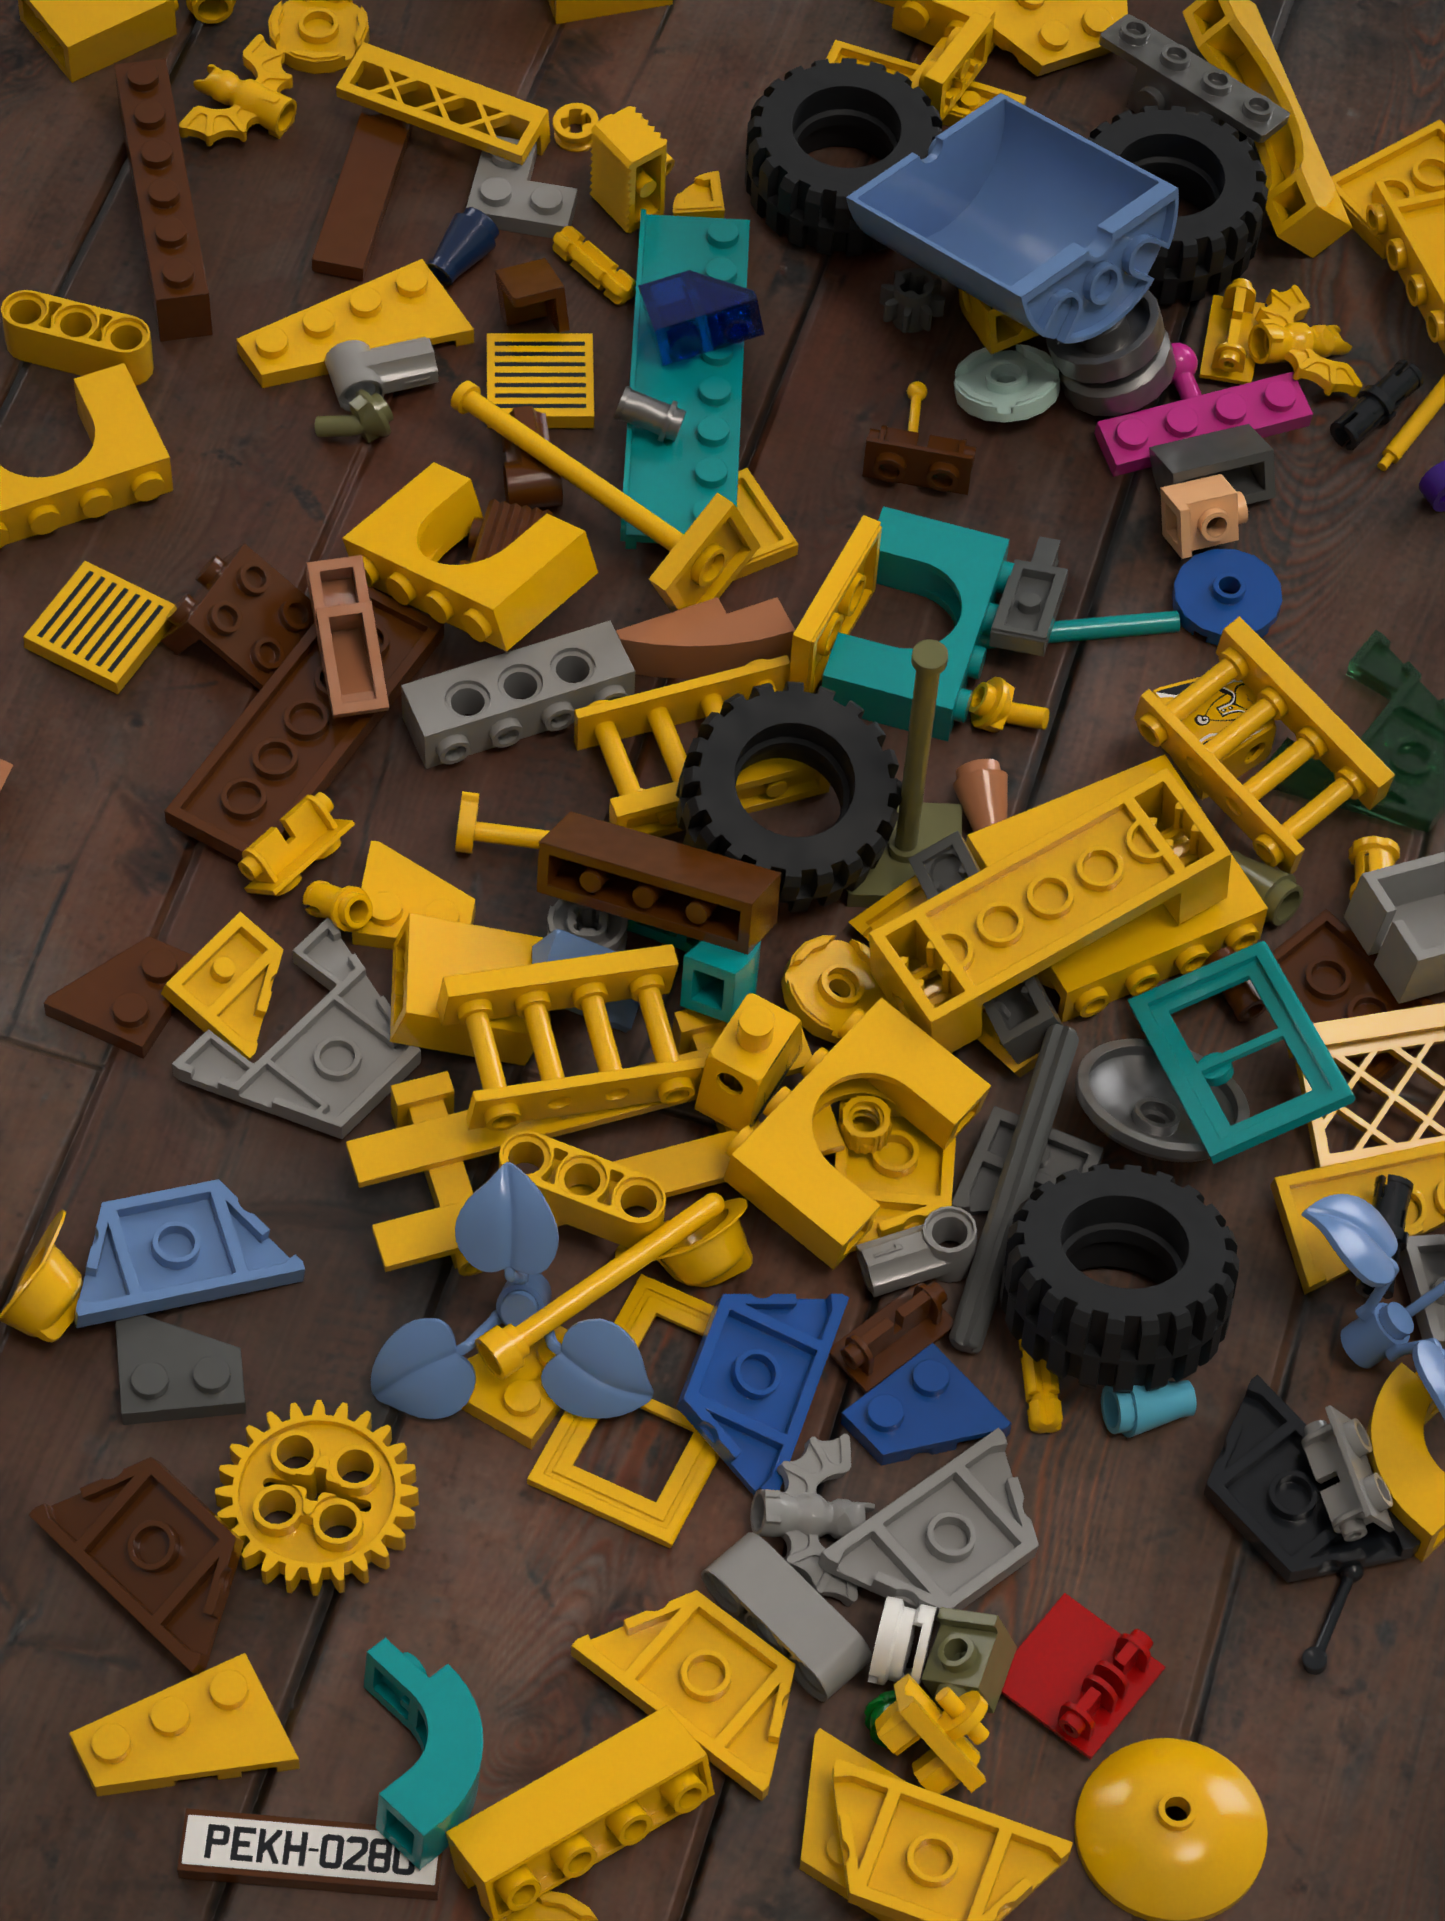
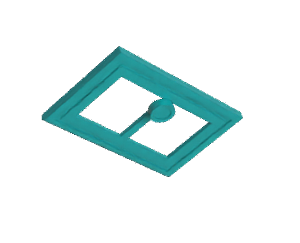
[1127,941,1356,1164]

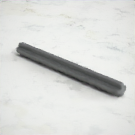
[949,1024,1079,1354]

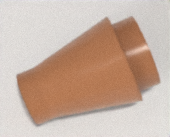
[953,759,1008,832]

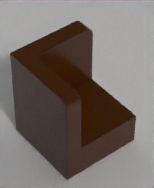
[495,258,570,333]

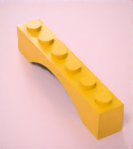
[1182,0,1353,258]

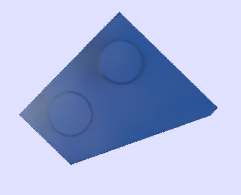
[841,1343,1012,1466]

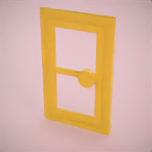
[527,1274,720,1548]

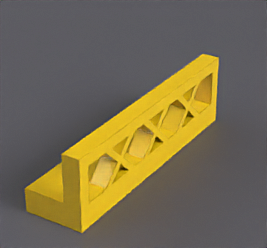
[336,42,551,165]

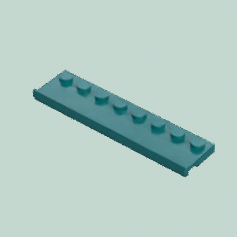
[620,209,750,549]

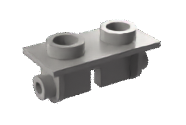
[1301,1405,1395,1541]

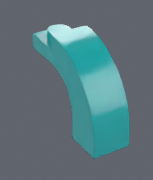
[627,919,761,1023]
[363,1637,483,1870]

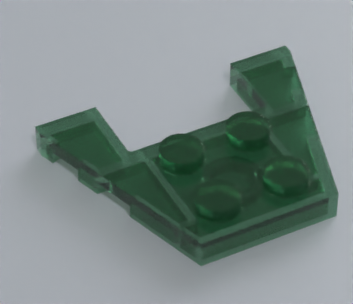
[1264,630,1445,833]

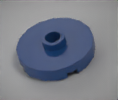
[1172,549,1282,646]

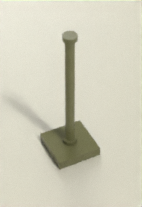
[847,639,962,908]

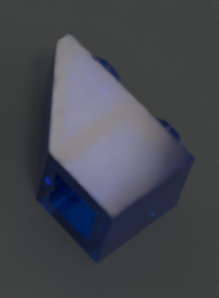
[638,270,765,366]

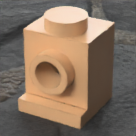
[1160,474,1248,559]

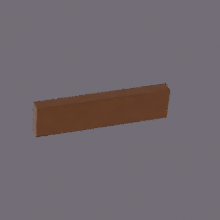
[312,107,413,281]

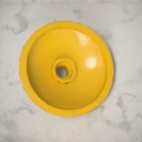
[1074,1738,1268,1921]

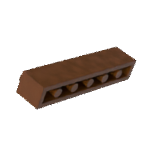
[114,58,213,342]

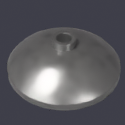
[1075,1038,1250,1162]

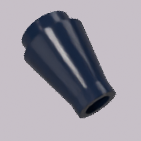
[427,207,499,286]

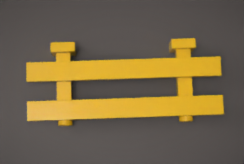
[346,1009,845,1276]

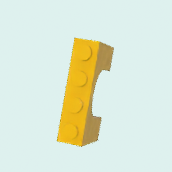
[0,363,173,548]
[342,462,598,652]
[723,997,991,1270]

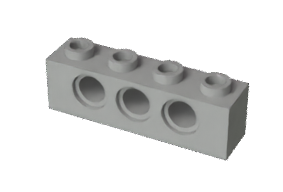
[401,620,635,769]

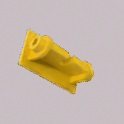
[1199,278,1265,385]
[238,792,355,896]

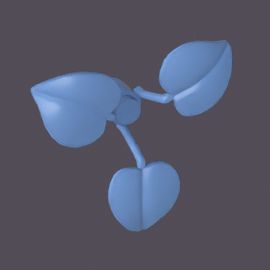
[371,1162,654,1419]
[1301,1194,1445,1420]

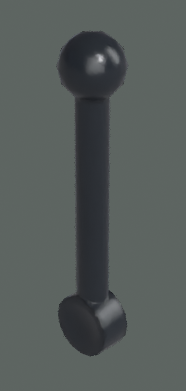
[1302,1565,1364,1675]

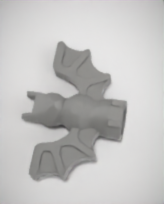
[750,1433,875,1607]

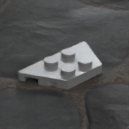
[818,1427,1039,1621]

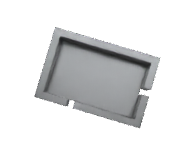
[1344,852,1445,1004]

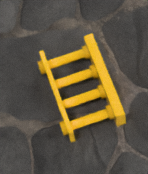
[1134,616,1395,874]
[574,655,830,837]
[436,944,706,1131]

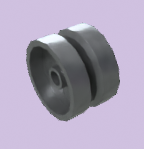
[1046,290,1176,416]

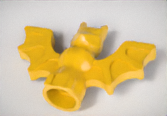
[179,34,297,146]
[1248,285,1363,398]

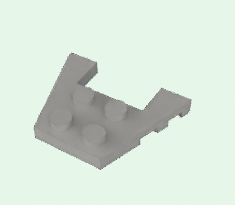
[172,917,421,1139]

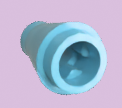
[1101,1380,1197,1438]

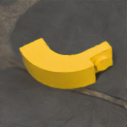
[1366,1362,1445,1562]

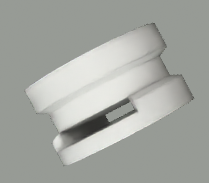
[868,1596,937,1686]

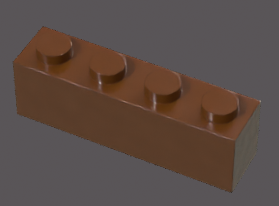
[537,811,781,955]

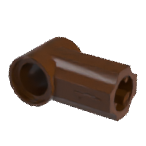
[500,406,563,509]

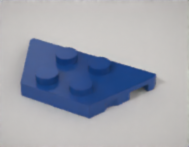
[676,1294,849,1496]

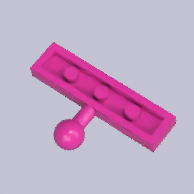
[1094,343,1313,477]

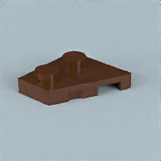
[44,936,194,1059]

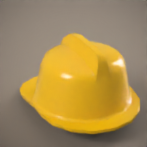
[615,1197,753,1288]
[0,1209,83,1343]

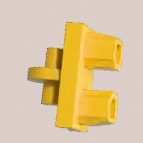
[875,1673,990,1794]

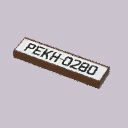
[177,1808,443,1900]

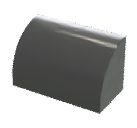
[1149,424,1276,504]

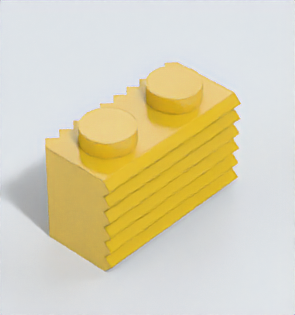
[590,106,667,233]

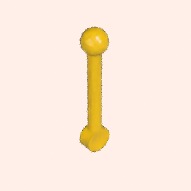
[907,381,928,433]

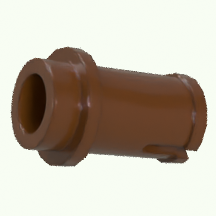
[1204,946,1266,1023]

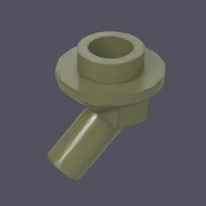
[315,389,394,443]

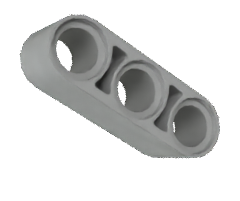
[701,1532,872,1702]

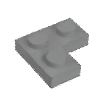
[466,136,578,239]

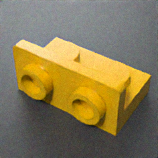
[910,12,992,121]

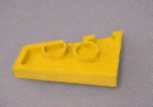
[69,1653,300,1797]

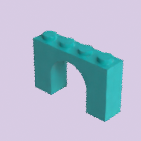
[822,506,1015,742]

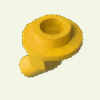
[969,677,1049,733]

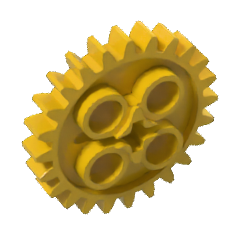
[215,1400,419,1596]

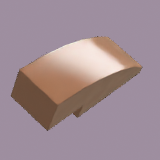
[306,555,389,718]
[616,597,795,679]

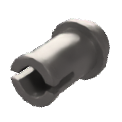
[614,386,686,442]

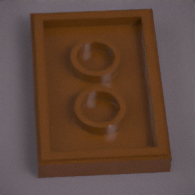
[1272,909,1435,1094]

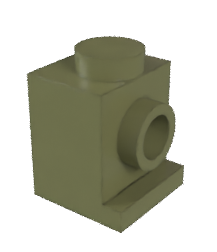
[921,1607,1017,1713]

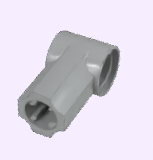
[325,337,438,412]
[856,1206,977,1297]

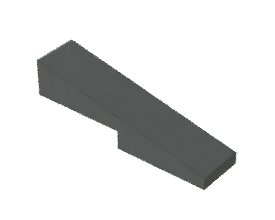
[908,830,1063,1064]

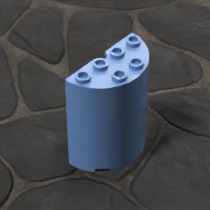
[846,93,1179,344]

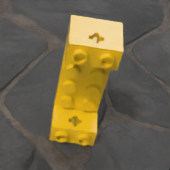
[869,767,1231,1053]

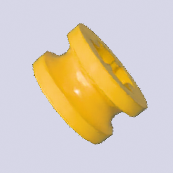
[553,103,599,152]

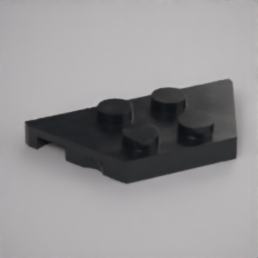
[1203,1375,1421,1583]

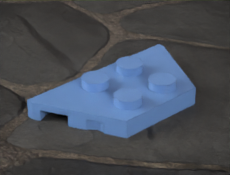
[74,1179,305,1328]

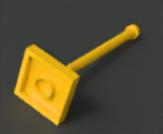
[451,380,760,612]

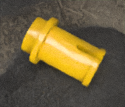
[303,880,373,932]

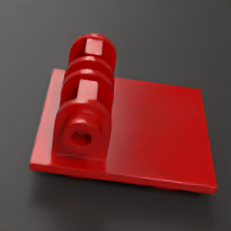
[1001,1593,1166,1760]

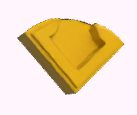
[673,171,725,218]

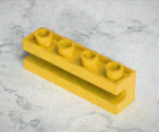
[446,1705,715,1921]

